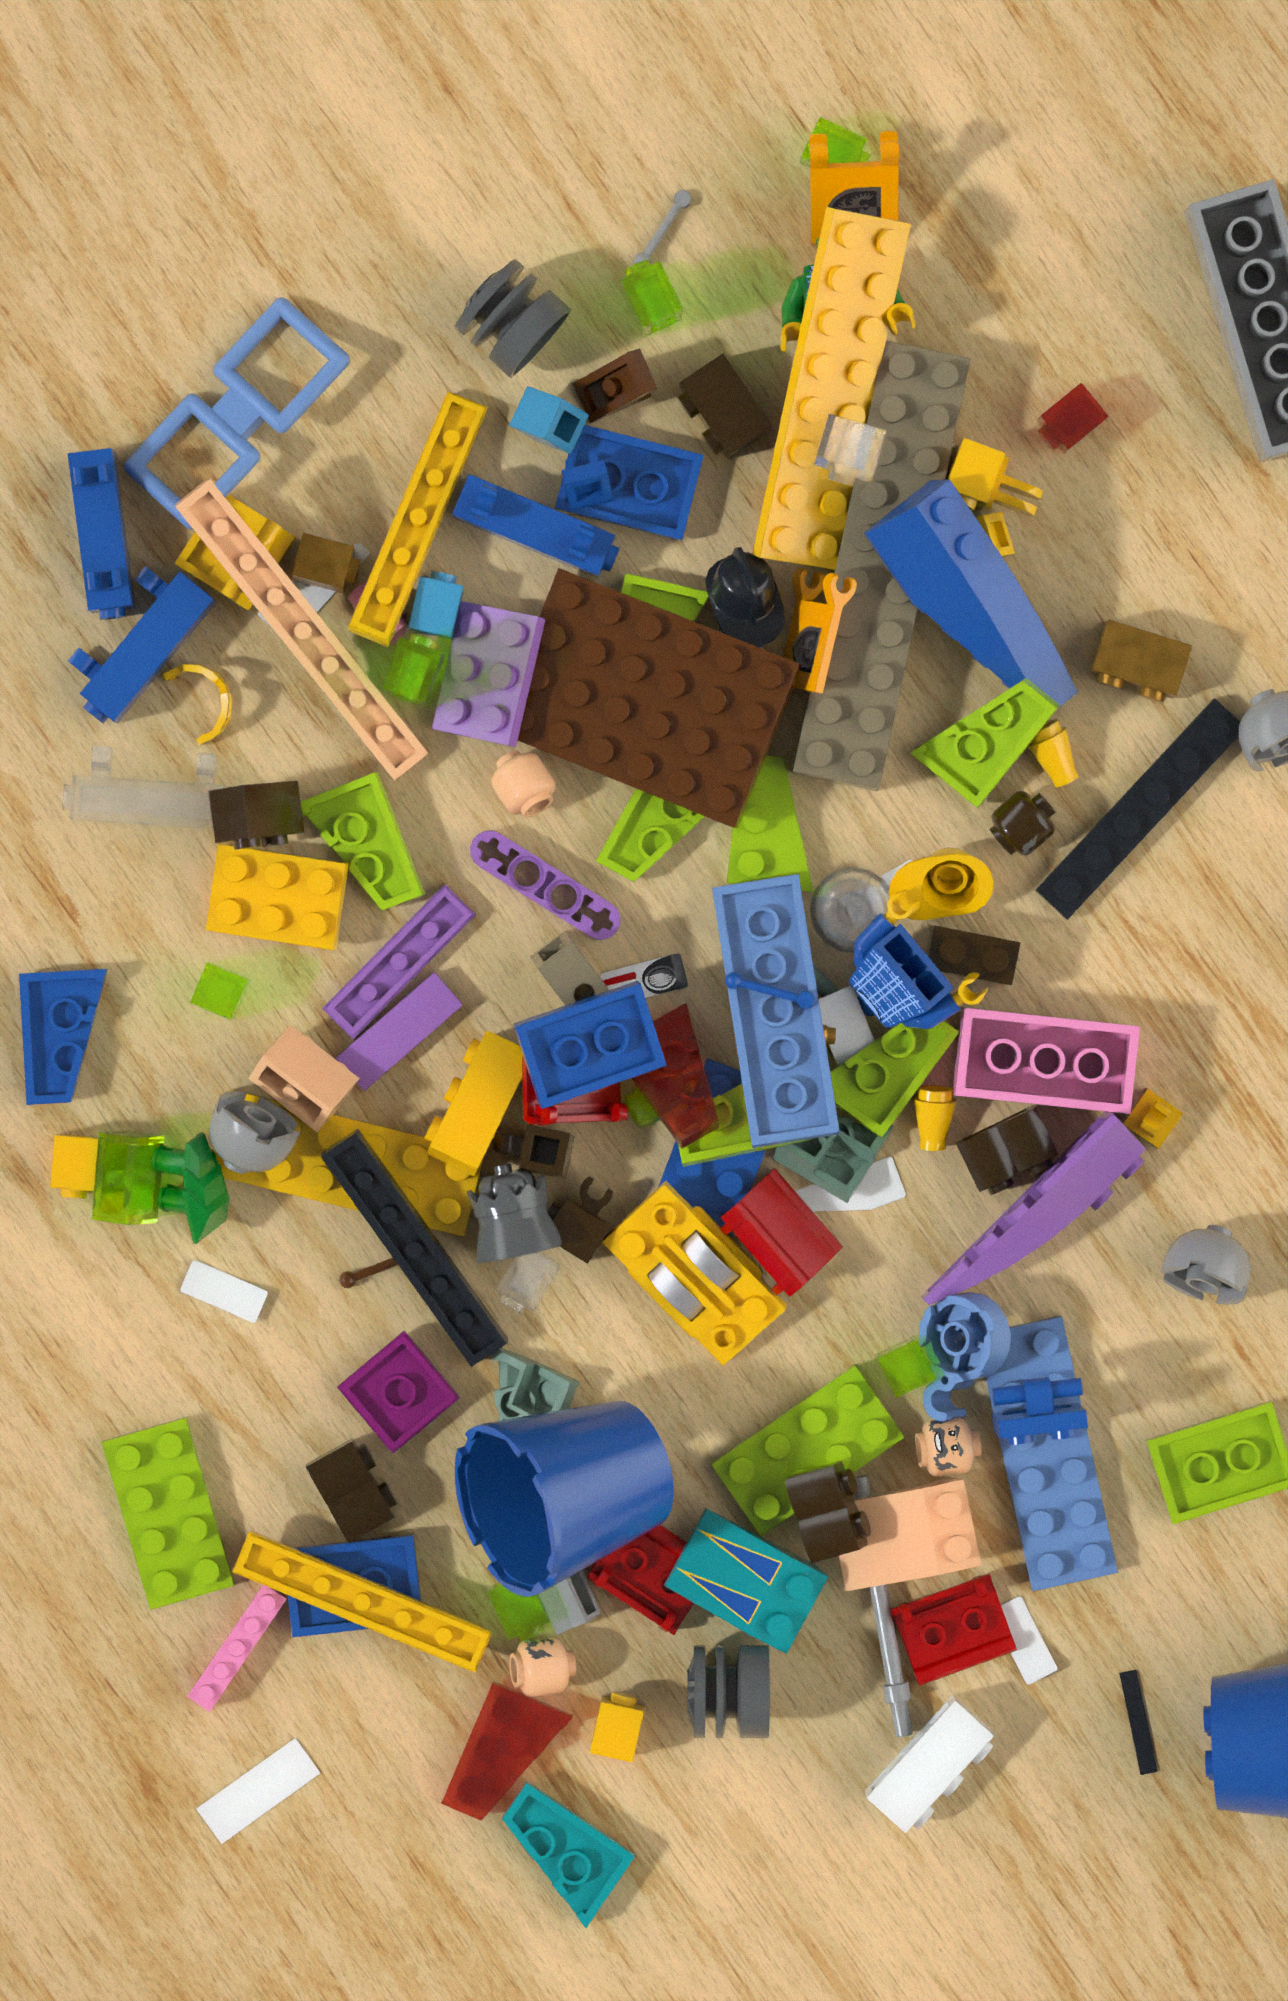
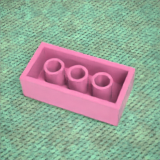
[953,1007,1140,1114]

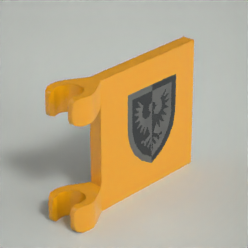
[809,131,899,244]
[783,568,857,694]

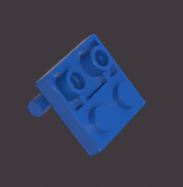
[992,1377,1088,1445]

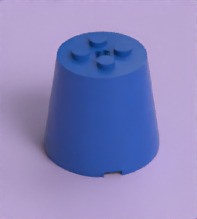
[455,1400,674,1597]
[1203,1663,1288,1818]

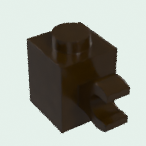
[493,1124,575,1179]
[548,1176,613,1264]

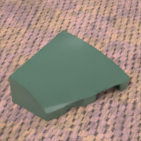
[773,1116,894,1204]
[493,1348,579,1421]

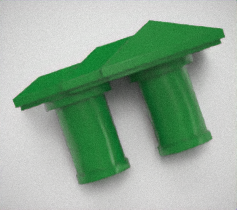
[152,1132,230,1244]

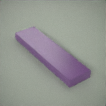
[322,884,476,1039]

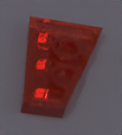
[631,1003,719,1149]
[441,1681,573,1821]

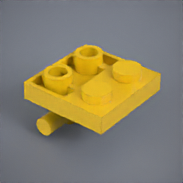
[174,494,296,612]

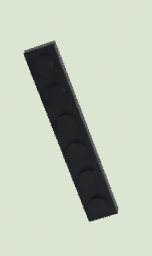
[1035,698,1240,920]
[320,1129,508,1367]

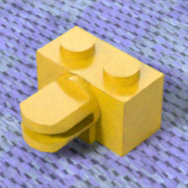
[946,438,1044,517]

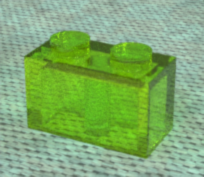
[620,259,683,338]
[92,1130,165,1225]

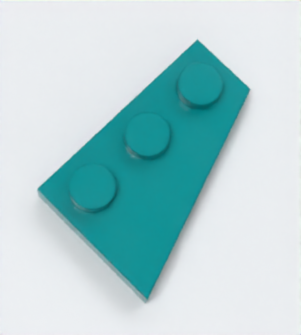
[502,1781,635,1928]

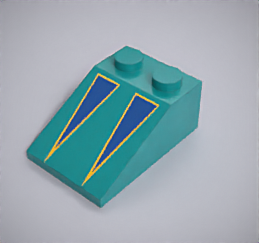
[664,1508,828,1654]

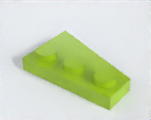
[301,772,425,911]
[673,1084,812,1167]

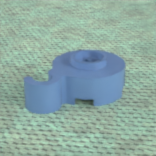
[919,1292,1011,1421]

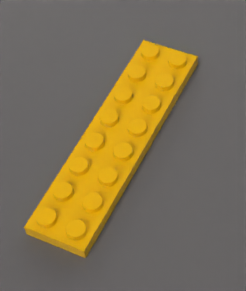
[752,207,911,570]

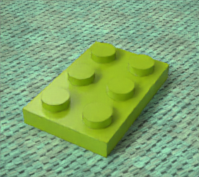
[1145,1401,1288,1525]

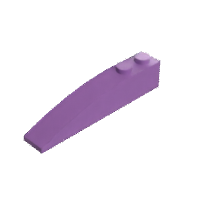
[921,1111,1146,1305]

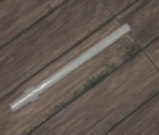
[854,1475,913,1737]

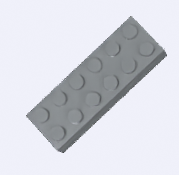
[1184,179,1288,463]

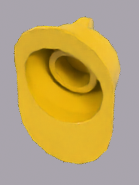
[888,847,994,920]

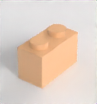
[248,1025,360,1132]

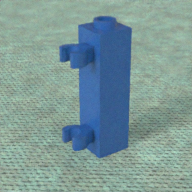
[67,448,136,620]
[452,474,620,579]
[68,566,217,724]

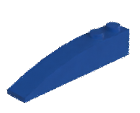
[864,479,1078,707]

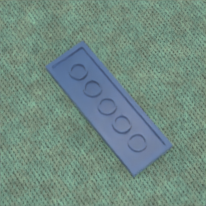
[712,874,840,1148]
[985,1316,1118,1591]

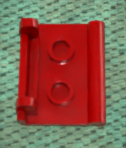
[522,1057,628,1126]
[720,1168,843,1297]
[587,1525,694,1635]
[891,1573,1017,1686]

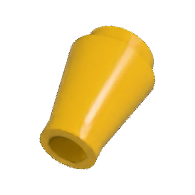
[1028,719,1079,788]
[913,1085,957,1151]

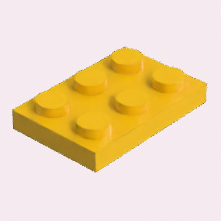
[206,843,349,950]

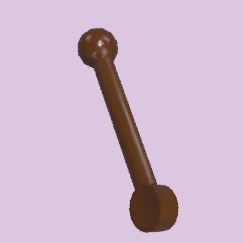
[339,1258,398,1289]

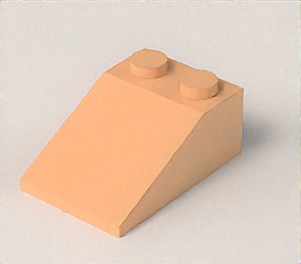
[837,1477,982,1591]

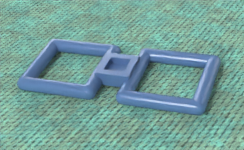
[124,297,350,530]

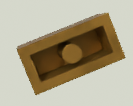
[1089,619,1193,703]

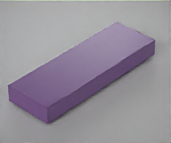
[335,972,463,1091]

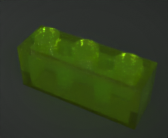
[383,633,447,709]

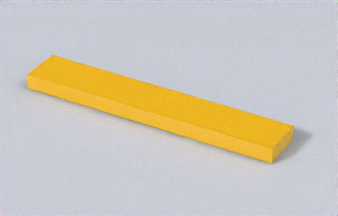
[348,391,488,647]
[232,1530,493,1673]

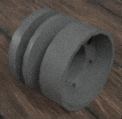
[455,259,571,378]
[687,1645,770,1738]

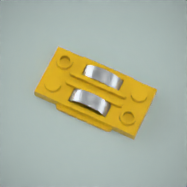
[602,1181,787,1366]

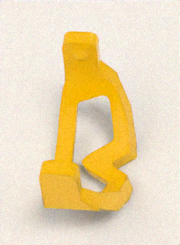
[162,663,233,746]

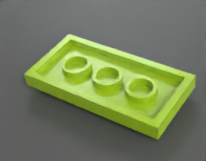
[711,1364,905,1536]
[101,1417,235,1610]

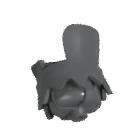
[466,1163,562,1263]

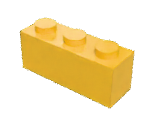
[424,1030,523,1176]

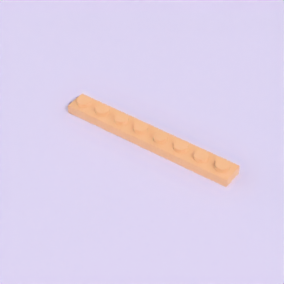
[174,478,428,781]

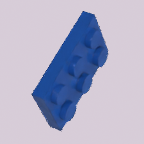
[555,425,704,541]
[513,981,667,1109]
[288,1534,421,1638]

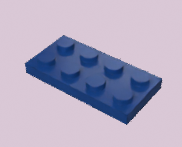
[658,1058,766,1238]

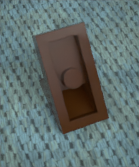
[573,348,658,423]

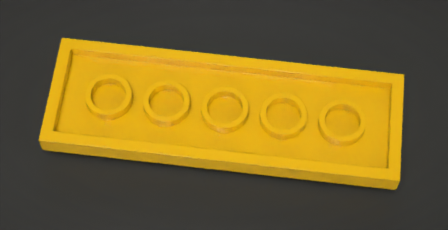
[215,1089,484,1237]

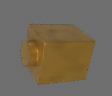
[292,533,361,594]

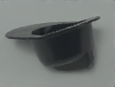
[705,547,785,647]

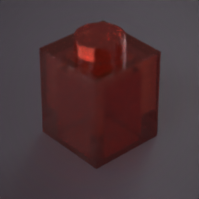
[1037,383,1109,454]

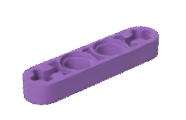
[470,831,620,940]

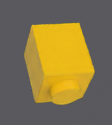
[50,1134,103,1199]
[590,1692,644,1763]

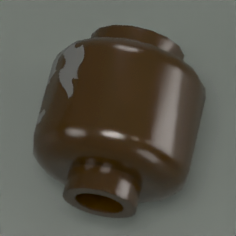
[989,791,1056,855]

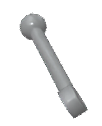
[633,190,691,270]

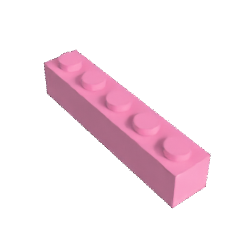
[187,1585,288,1712]

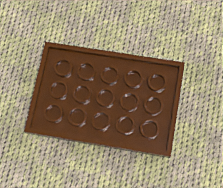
[517,568,802,829]

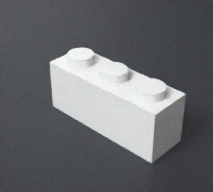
[865,1695,994,1833]

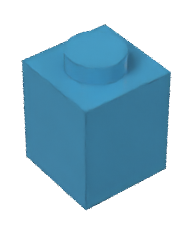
[509,386,589,454]
[408,571,464,640]

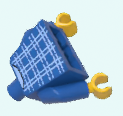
[849,890,988,1029]

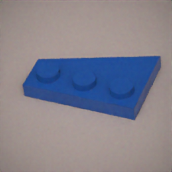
[19,969,108,1105]

